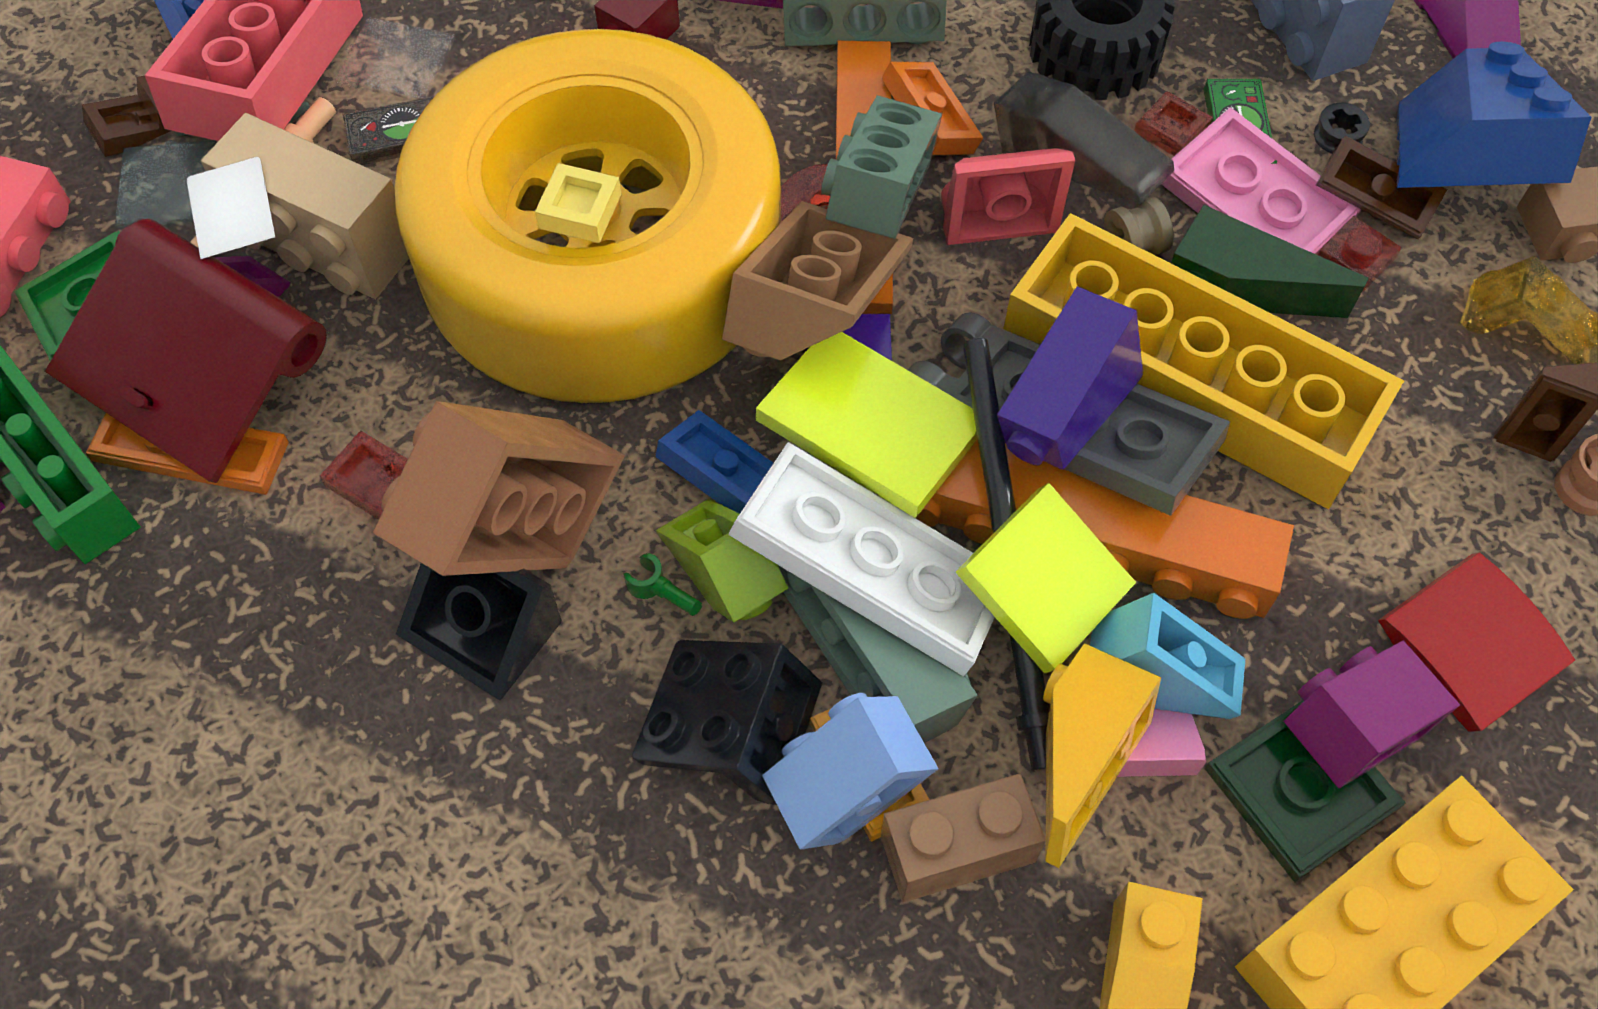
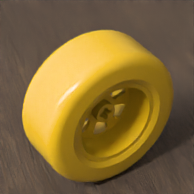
[395,29,781,403]

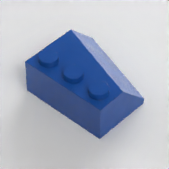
[1397,41,1592,188]

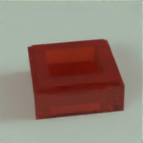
[1134,91,1213,156]

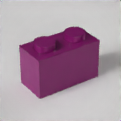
[1284,640,1460,788]

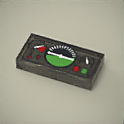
[343,96,435,165]

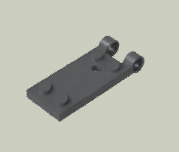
[908,312,1230,516]

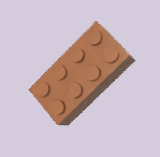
[373,401,625,576]

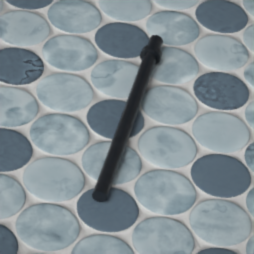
[962,338,1049,771]

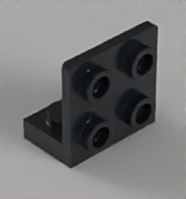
[632,640,823,805]

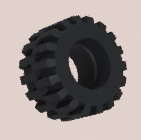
[1029,0,1175,100]

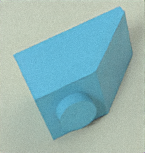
[1090,593,1246,719]

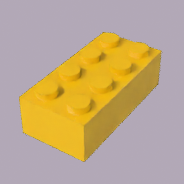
[1235,775,1574,1009]

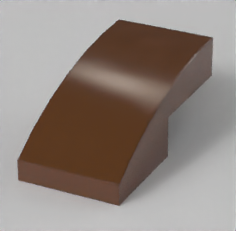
[82,75,171,157]

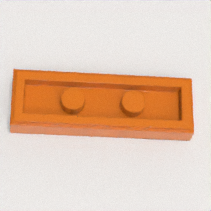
[86,413,289,495]

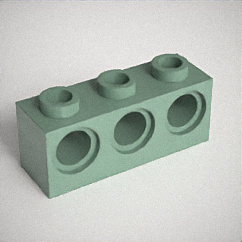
[783,0,947,46]
[821,95,942,239]

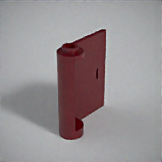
[45,218,327,483]

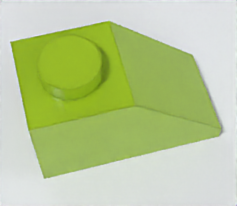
[656,499,788,623]

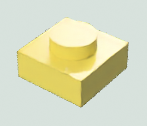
[535,163,621,243]

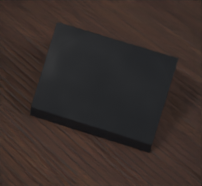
[396,563,562,700]

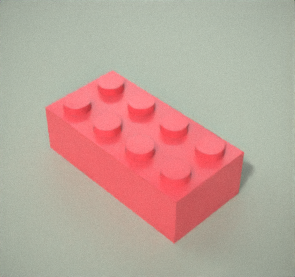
[145,0,363,141]

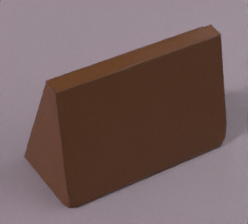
[1316,135,1448,239]
[1494,362,1598,462]

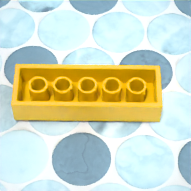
[1003,213,1404,510]

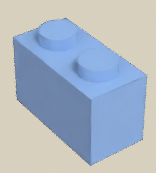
[762,693,939,850]

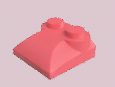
[941,148,1075,245]

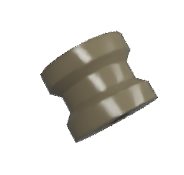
[1104,196,1174,255]

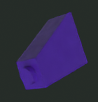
[997,286,1143,470]

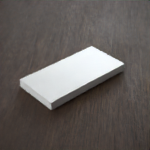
[728,442,994,677]

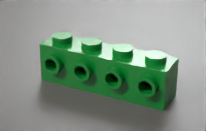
[0,345,141,565]

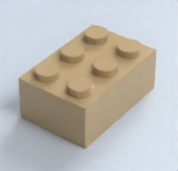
[201,112,409,300]

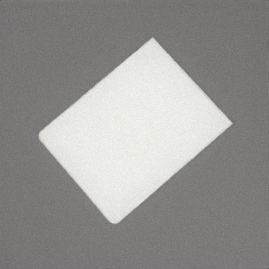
[187,157,275,259]

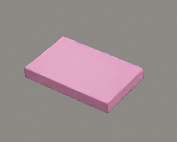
[1156,107,1361,255]

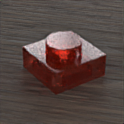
[1318,216,1402,292]

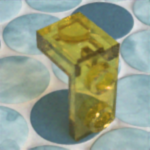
[1460,256,1598,364]

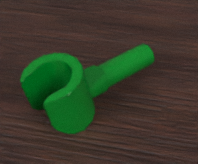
[624,553,702,616]

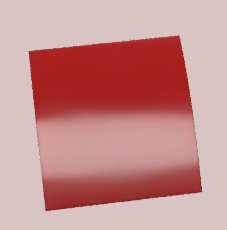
[1378,552,1576,732]

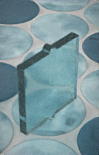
[115,140,217,228]

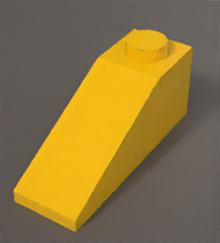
[1043,643,1161,868]
[1099,881,1203,1009]

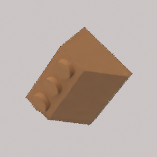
[722,201,914,360]

